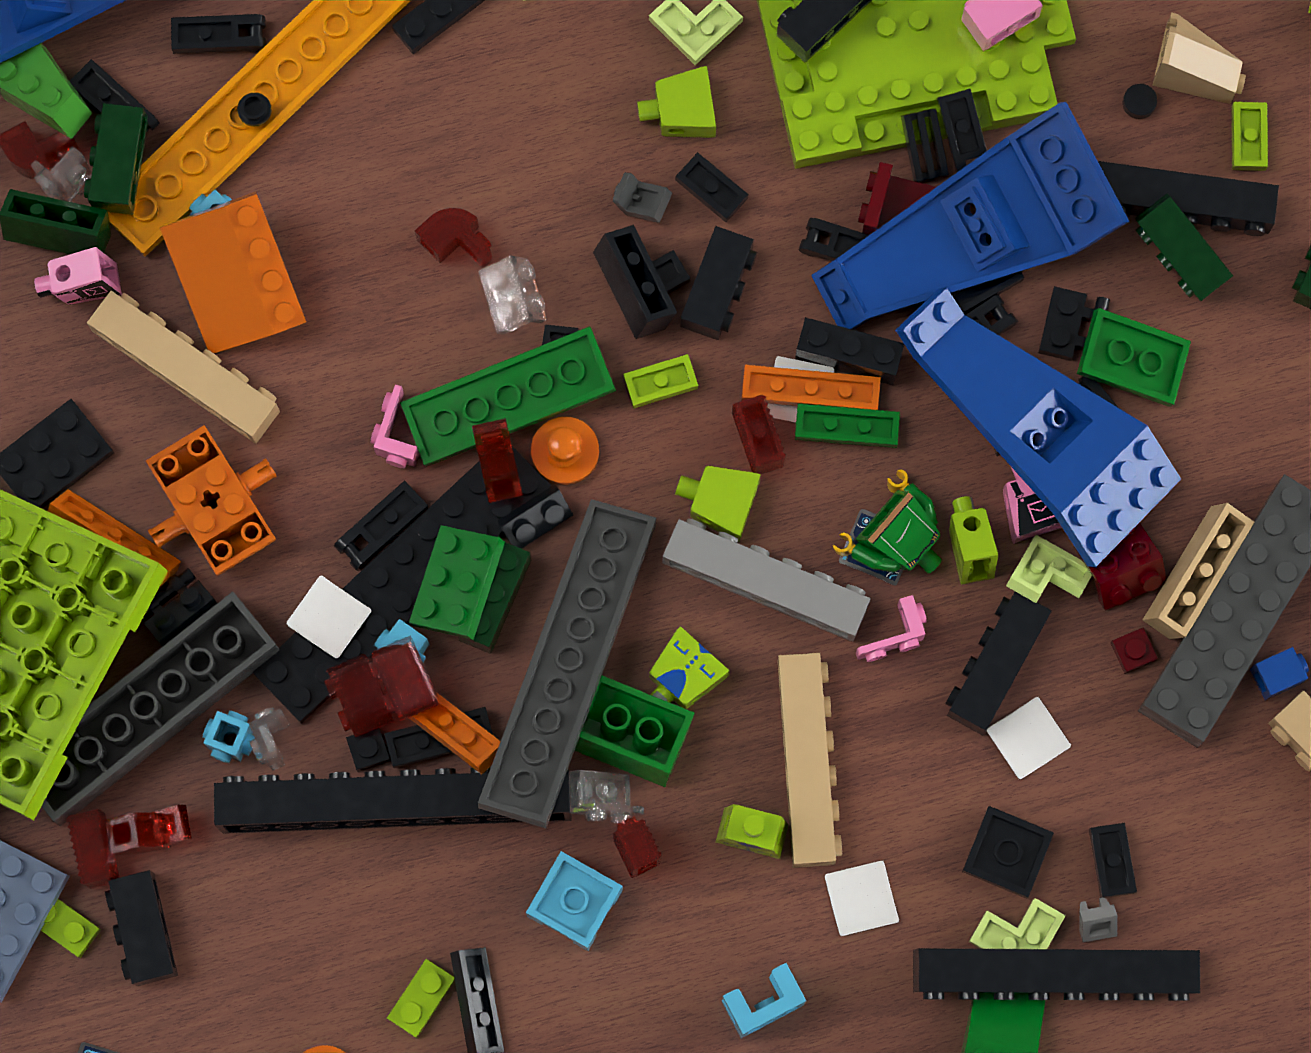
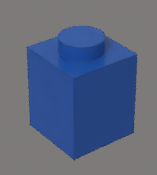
[1250,647,1309,700]

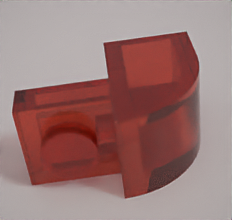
[0,121,79,180]
[415,208,492,269]
[472,418,523,503]
[104,804,192,855]

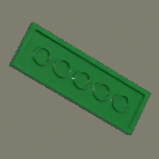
[400,326,616,467]

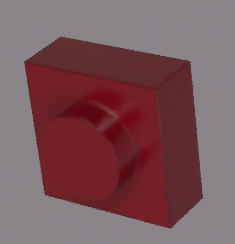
[1110,627,1158,674]

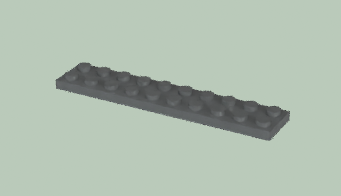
[478,499,657,828]

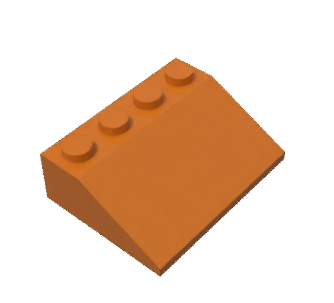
[160,191,306,353]

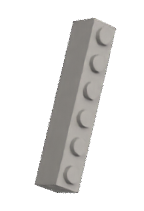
[662,519,871,642]

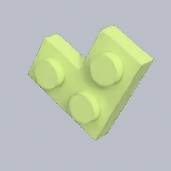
[649,0,743,65]
[1006,535,1092,603]
[969,898,1066,949]

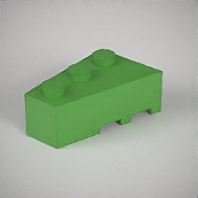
[0,43,92,139]

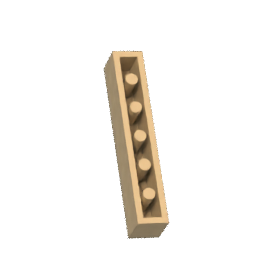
[87,291,280,444]
[777,653,842,868]

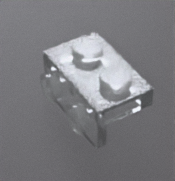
[31,146,92,202]
[478,255,547,334]
[249,707,291,771]
[569,770,644,823]

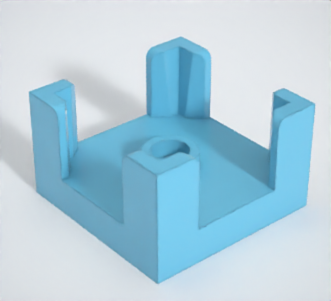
[526,851,623,951]
[721,963,806,1039]

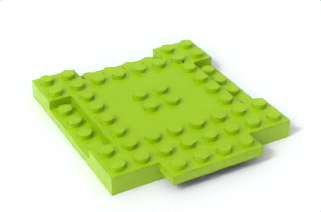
[757,0,1076,169]
[0,489,168,821]

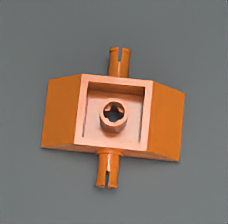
[146,425,277,576]

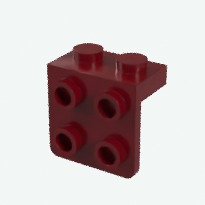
[858,162,936,235]
[1073,522,1166,610]

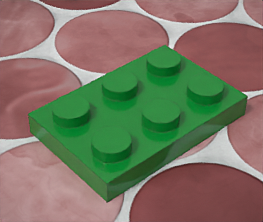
[1077,308,1191,407]
[409,525,505,640]

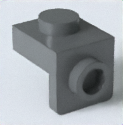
[613,172,672,223]

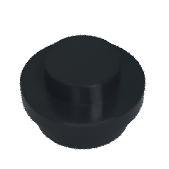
[237,93,272,126]

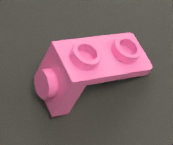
[370,384,419,468]
[856,595,927,662]

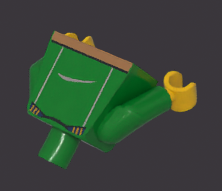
[833,469,942,573]

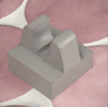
[1079,898,1118,942]

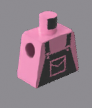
[34,247,122,304]
[1003,467,1062,544]

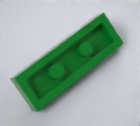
[795,404,900,448]

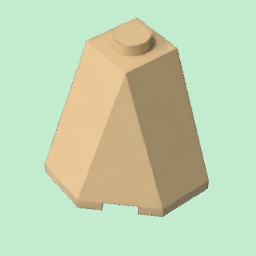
[1152,13,1246,104]

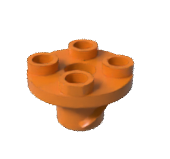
[531,417,599,485]

